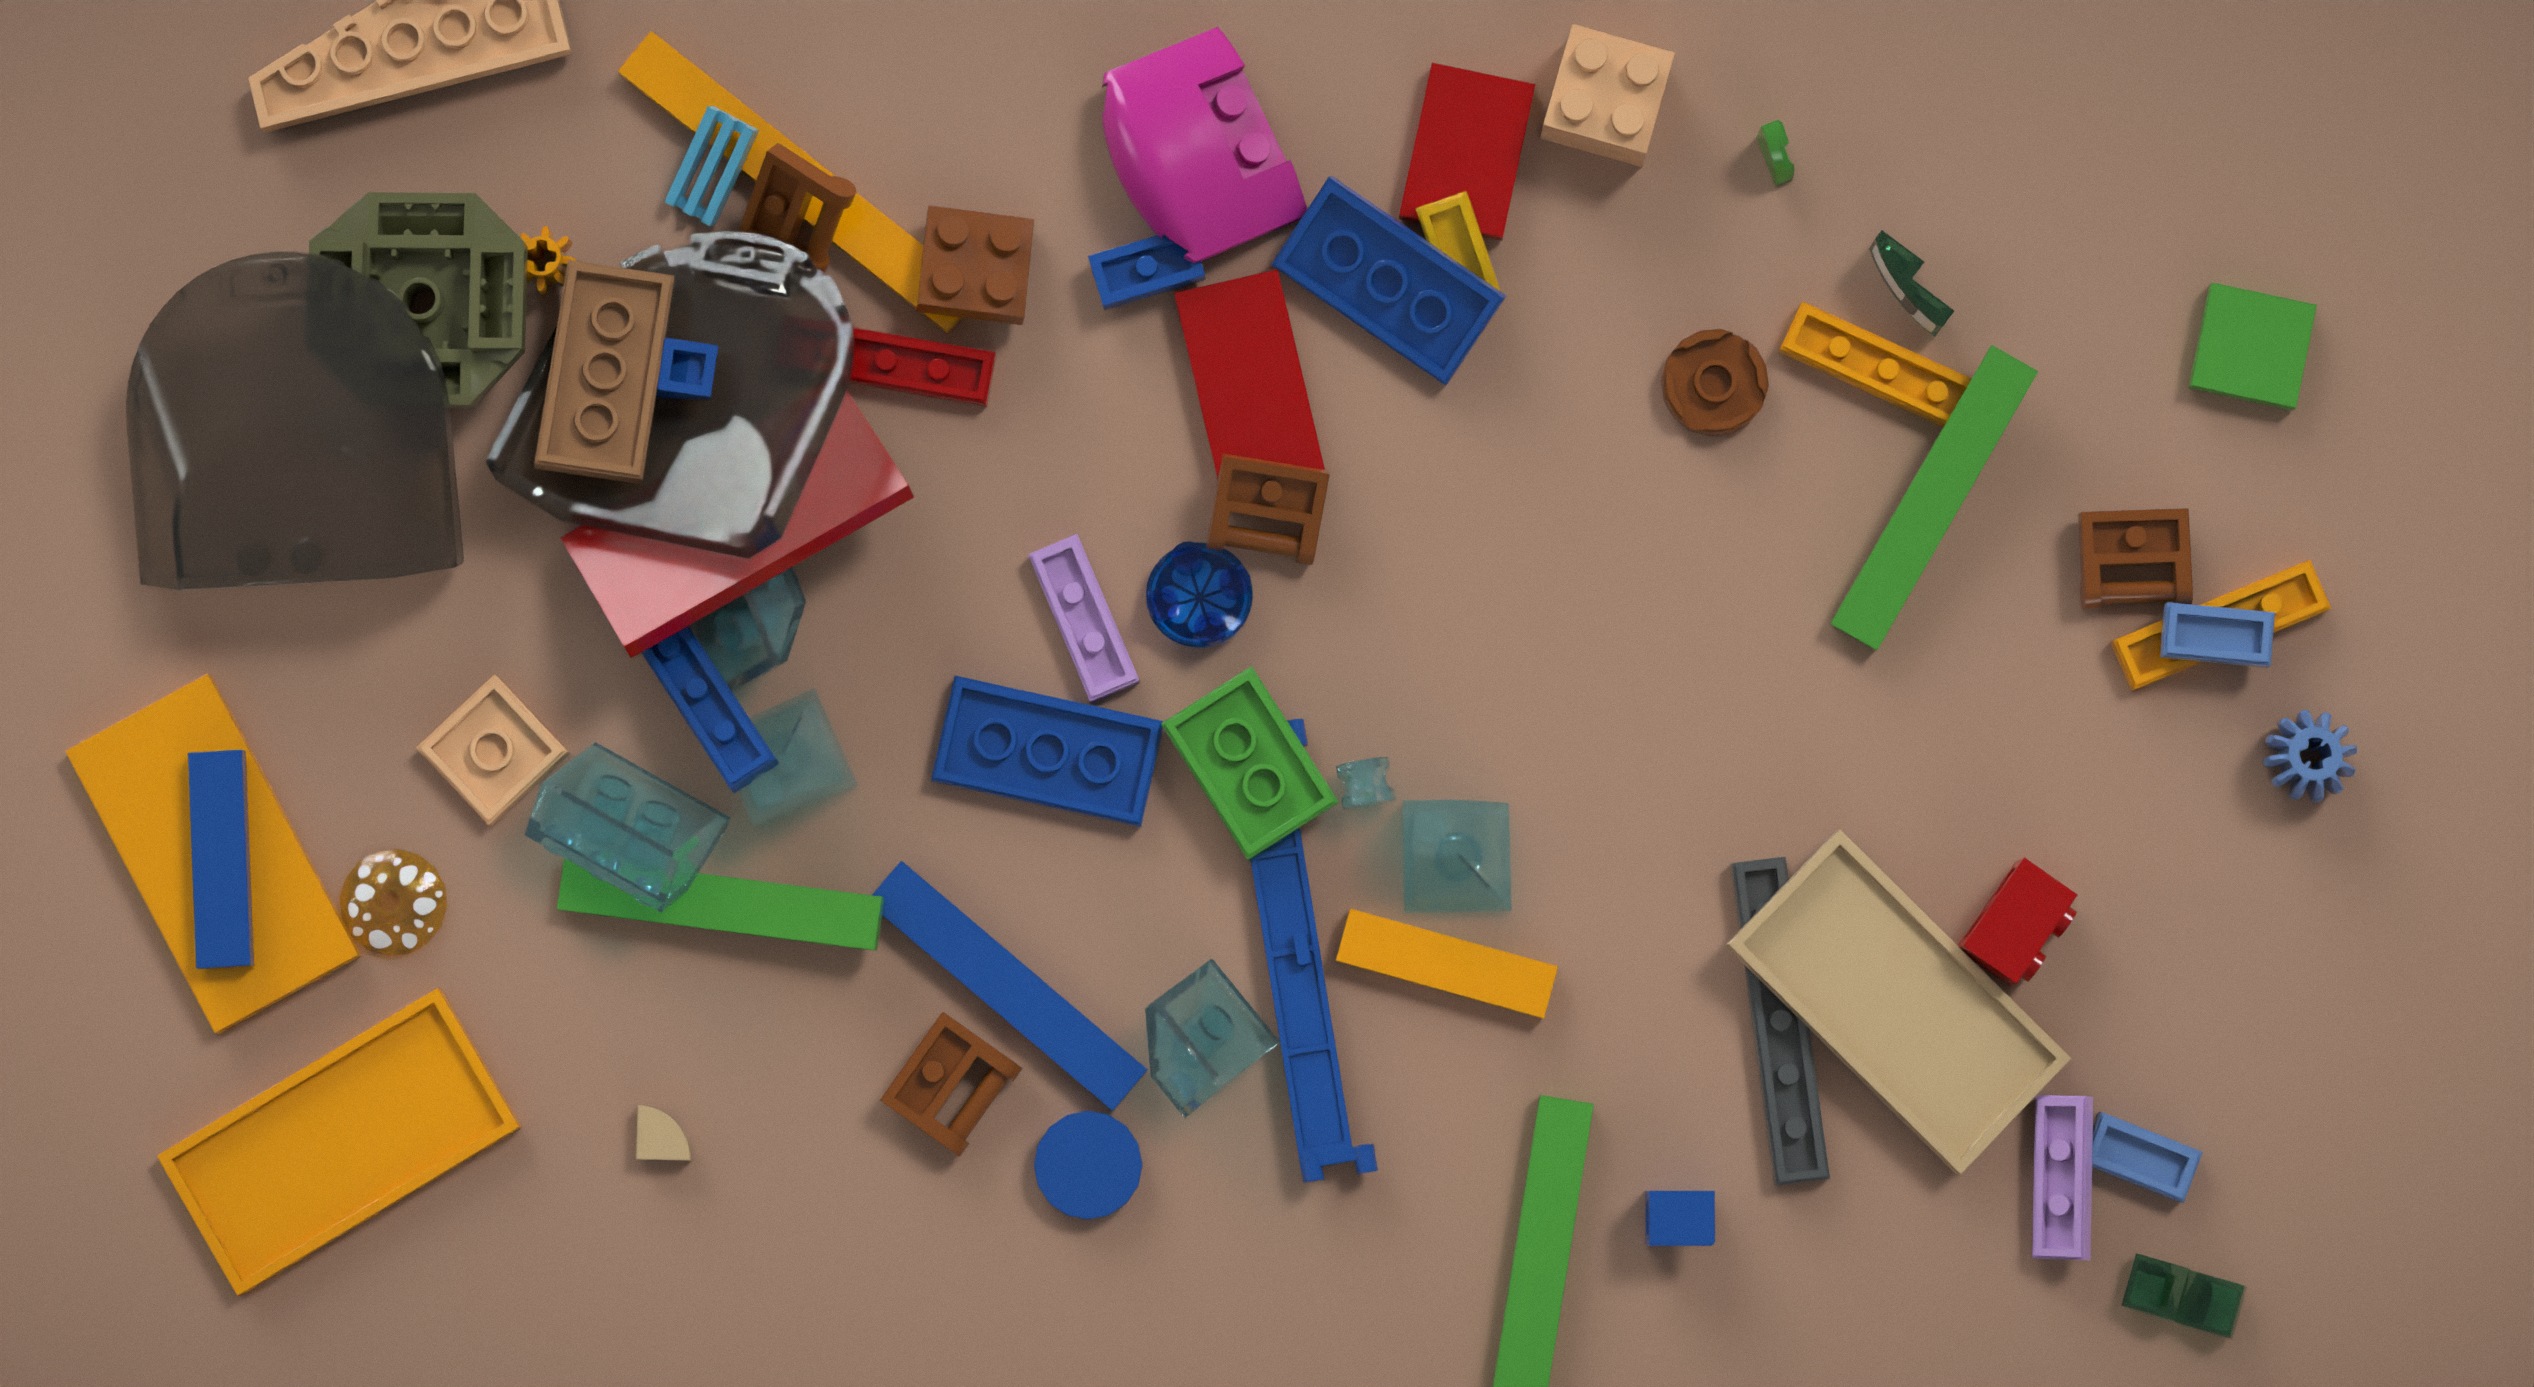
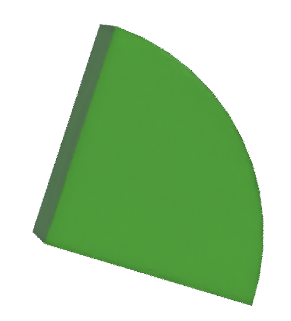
[1756,120,1795,186]

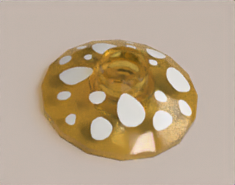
[340,849,448,956]

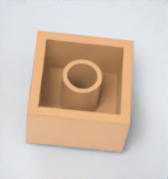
[1540,24,1675,167]

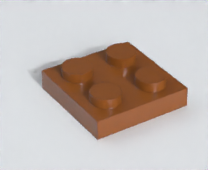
[916,205,1034,325]

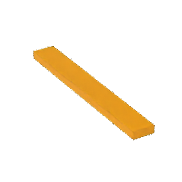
[618,31,962,335]

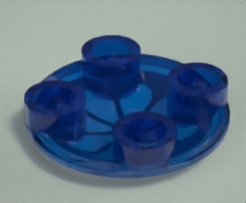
[1146,541,1253,648]

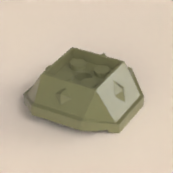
[306,192,528,408]

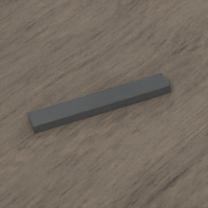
[1730,856,1830,1186]

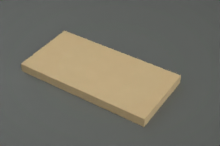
[1725,829,2071,1175]

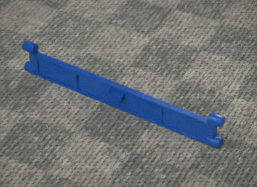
[1250,719,1378,1183]

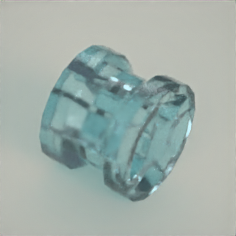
[1336,757,1395,809]

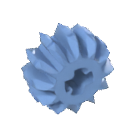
[2263,710,2358,802]

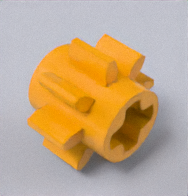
[520,226,577,296]

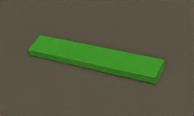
[1830,345,2039,651]
[557,856,885,951]
[1492,1095,1594,1387]

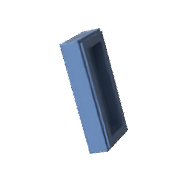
[2160,602,2275,668]
[2092,1112,2203,1203]

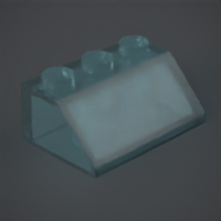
[525,742,731,912]

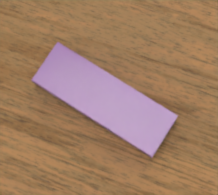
[1028,534,1140,703]
[2032,1095,2093,1260]

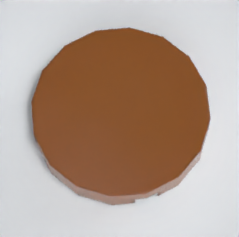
[1661,329,1769,437]

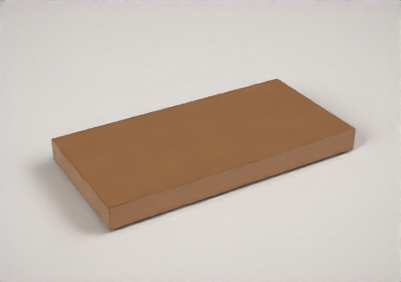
[534,260,675,484]

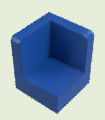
[1645,1191,1715,1246]

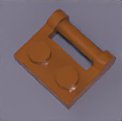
[737,143,856,279]
[1206,453,1330,565]
[2078,508,2193,610]
[880,1012,1023,1157]

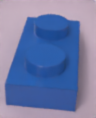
[1088,235,1206,310]

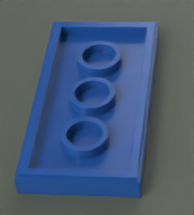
[1271,176,1507,386]
[931,676,1164,827]

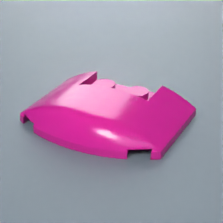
[1102,27,1307,264]

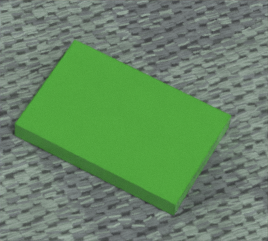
[1161,666,1339,861]

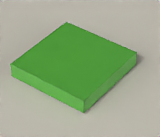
[2188,282,2317,411]

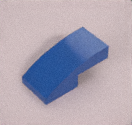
[657,338,718,400]

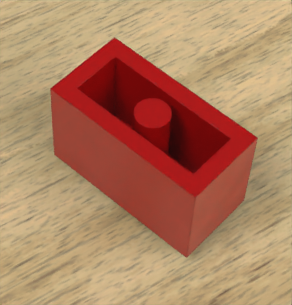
[1958,857,2078,986]

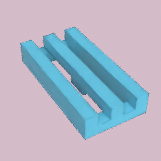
[664,106,759,226]

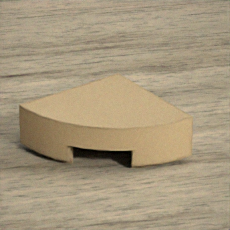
[636,1105,692,1161]

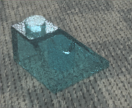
[689,567,806,693]
[739,688,858,830]
[1401,800,1511,913]
[1145,959,1280,1118]

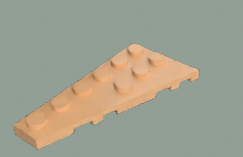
[248,0,573,133]

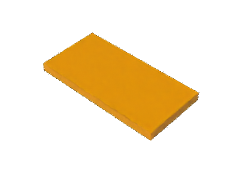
[65,673,362,1034]
[157,988,522,1296]

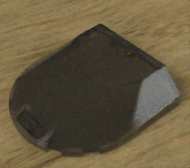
[486,232,854,559]
[126,251,464,590]

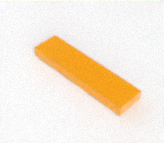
[1778,301,1971,427]
[2110,560,2332,691]
[1336,908,1558,1019]

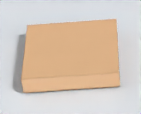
[416,674,570,827]

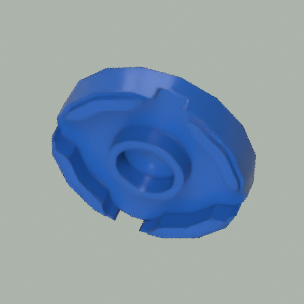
[1034,1111,1143,1219]

